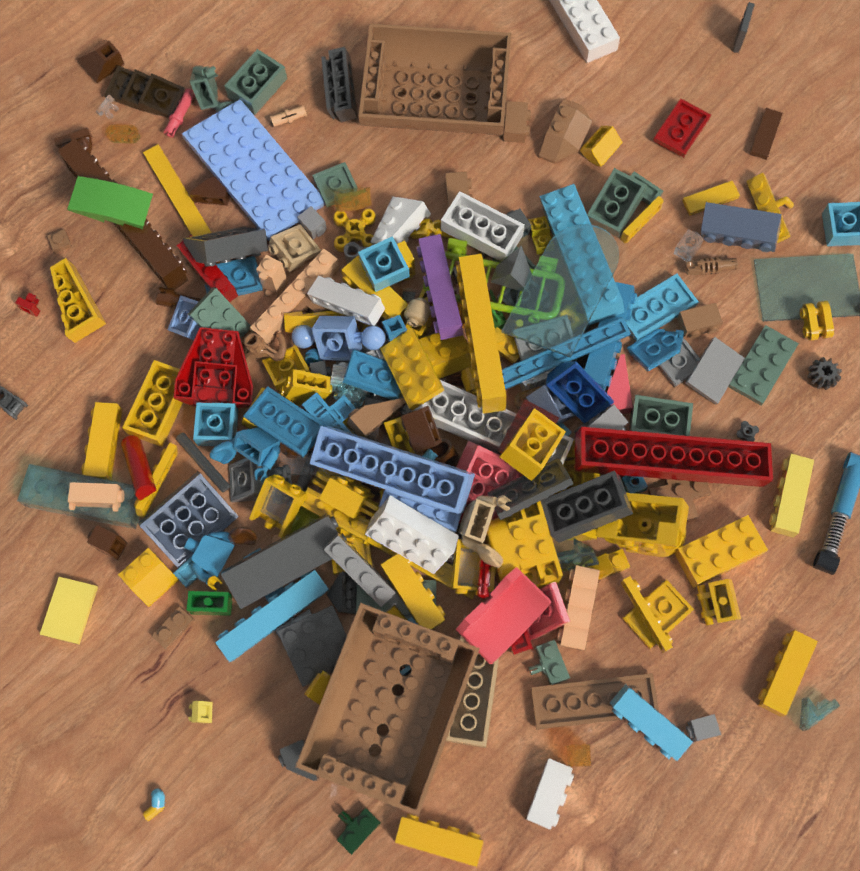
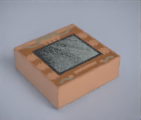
[399,287,419,304]

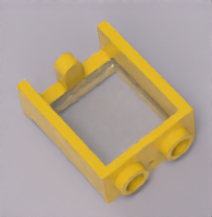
[249,474,307,538]
[450,539,496,596]

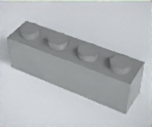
[324,533,396,607]

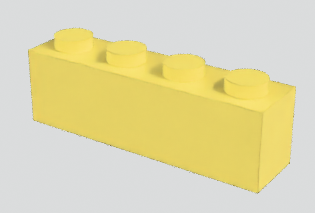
[769,454,814,538]

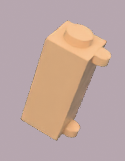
[256,255,288,297]
[67,482,125,512]

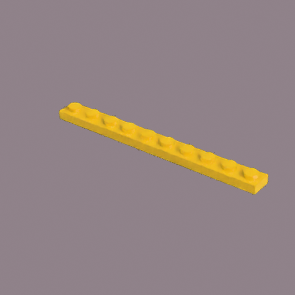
[301,487,476,600]

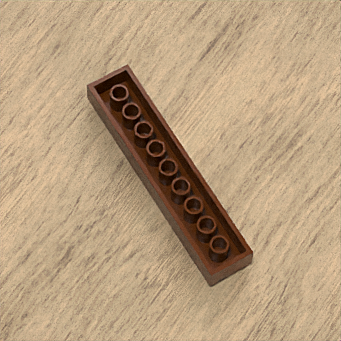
[57,139,188,290]

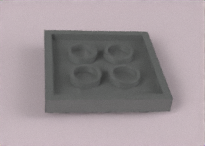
[277,605,347,687]

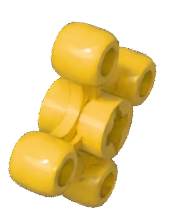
[333,209,376,252]

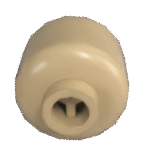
[404,298,431,327]

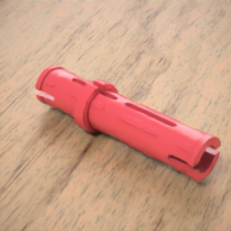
[163,88,195,138]

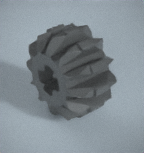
[807,357,842,390]

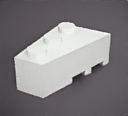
[371,197,431,245]

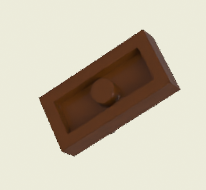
[54,128,92,154]

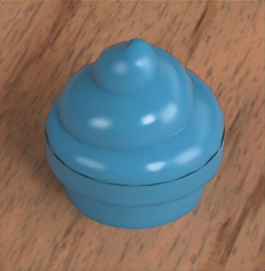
[305,348,323,366]

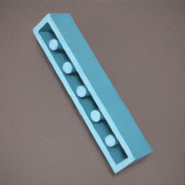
[215,570,329,662]

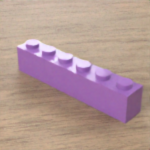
[416,234,463,340]

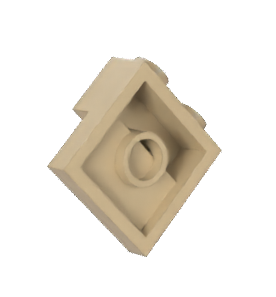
[268,224,321,272]

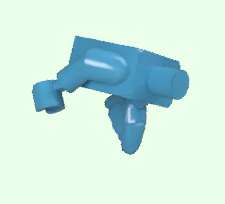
[209,428,281,483]

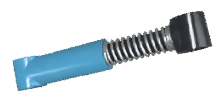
[813,452,860,575]

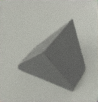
[491,245,532,293]

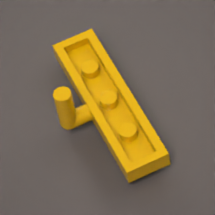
[746,172,794,243]

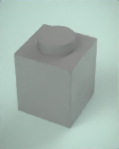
[297,206,327,239]
[686,714,721,742]

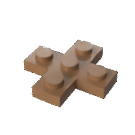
[648,479,711,521]

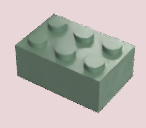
[224,49,287,115]
[587,168,647,238]
[629,395,693,436]

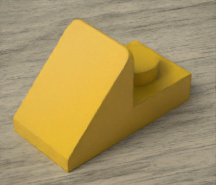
[585,549,630,580]

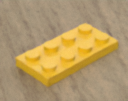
[380,328,445,411]

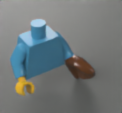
[184,527,257,591]

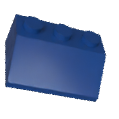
[546,361,614,424]

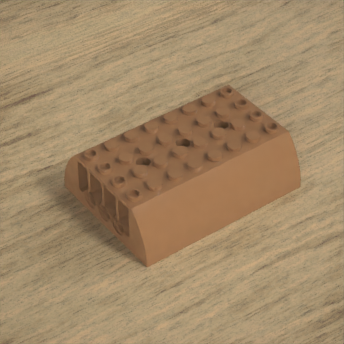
[358,24,511,136]

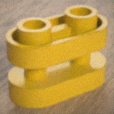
[800,301,834,341]

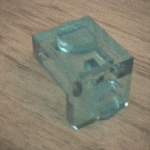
[333,382,365,408]

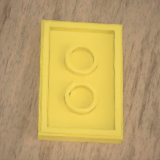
[40,577,98,645]

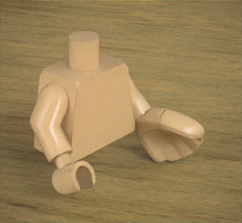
[458,495,512,568]

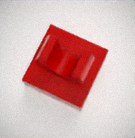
[15,293,40,317]

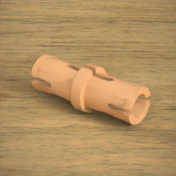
[270,105,307,127]

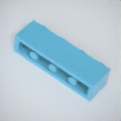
[610,684,693,761]

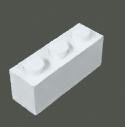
[526,759,574,830]

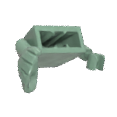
[190,65,235,113]

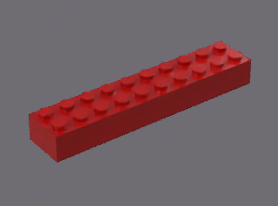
[575,427,773,487]

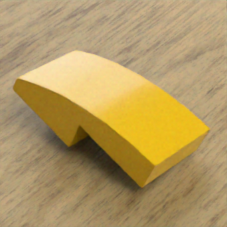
[528,216,554,255]

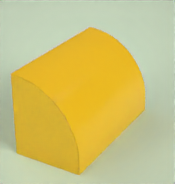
[580,126,623,167]

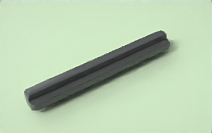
[176,432,230,493]

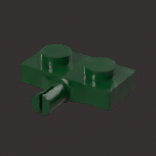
[336,808,381,855]

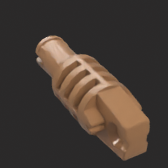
[685,257,738,275]

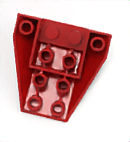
[174,327,253,408]

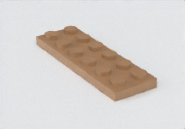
[531,673,659,730]

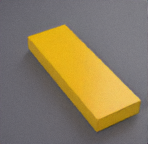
[682,180,740,216]
[621,196,664,244]

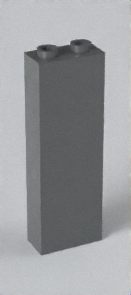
[221,513,348,609]

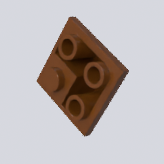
[77,40,125,83]

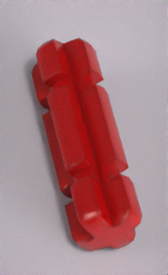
[477,559,491,598]

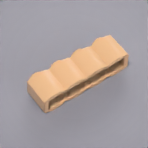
[557,565,600,650]

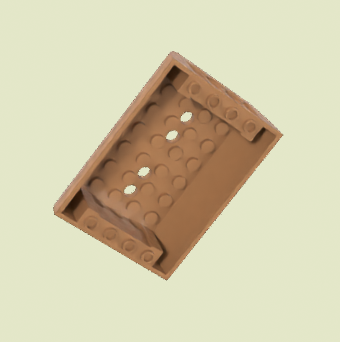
[296,603,480,816]

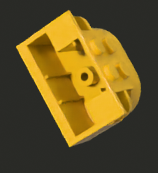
[596,493,689,557]
[485,501,563,589]

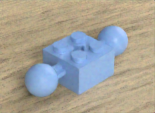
[292,316,385,361]

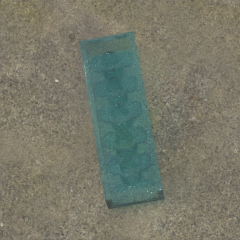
[17,464,139,529]

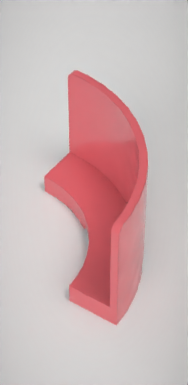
[456,567,551,664]

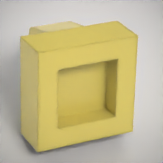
[188,701,213,723]

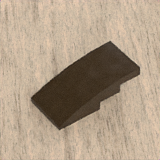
[105,65,185,118]

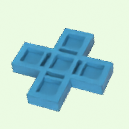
[301,392,356,447]

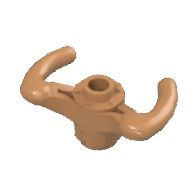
[240,332,287,364]

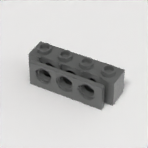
[321,47,358,122]

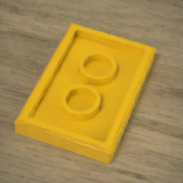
[622,579,694,649]

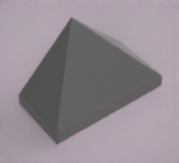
[326,572,357,615]

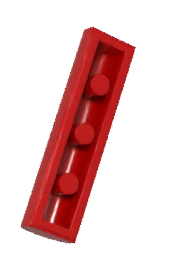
[121,435,157,501]

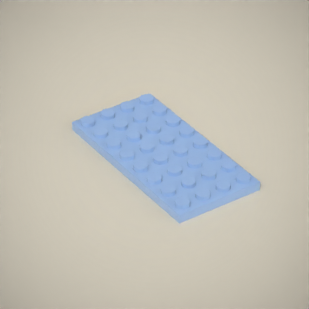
[182,100,325,241]

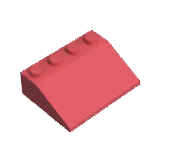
[456,441,522,524]

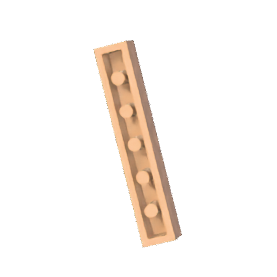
[250,249,340,346]

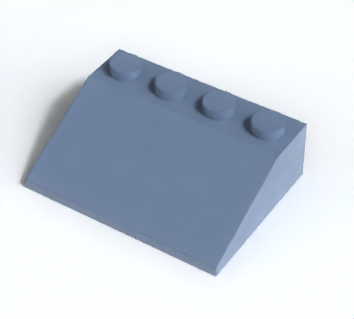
[138,471,239,568]

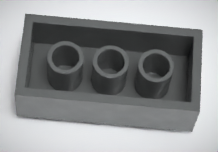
[540,471,633,543]

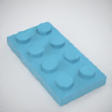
[626,274,699,342]

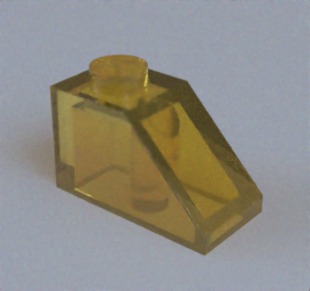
[334,187,371,212]

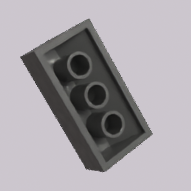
[183,227,268,266]

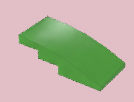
[67,176,153,229]

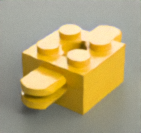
[312,471,380,518]

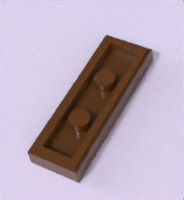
[750,108,783,160]

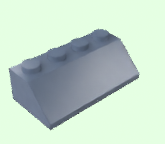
[701,202,782,252]

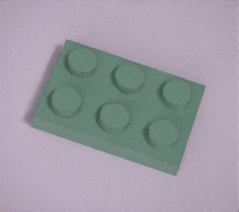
[188,287,251,339]

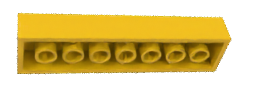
[456,254,506,414]

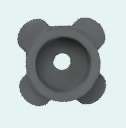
[736,421,759,442]

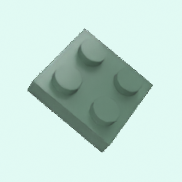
[312,162,360,207]

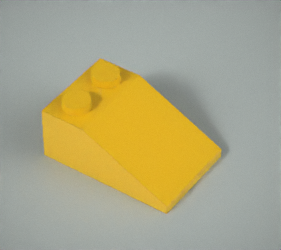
[500,408,566,481]

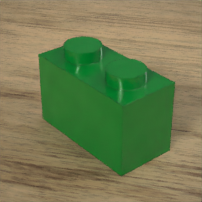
[187,591,233,616]

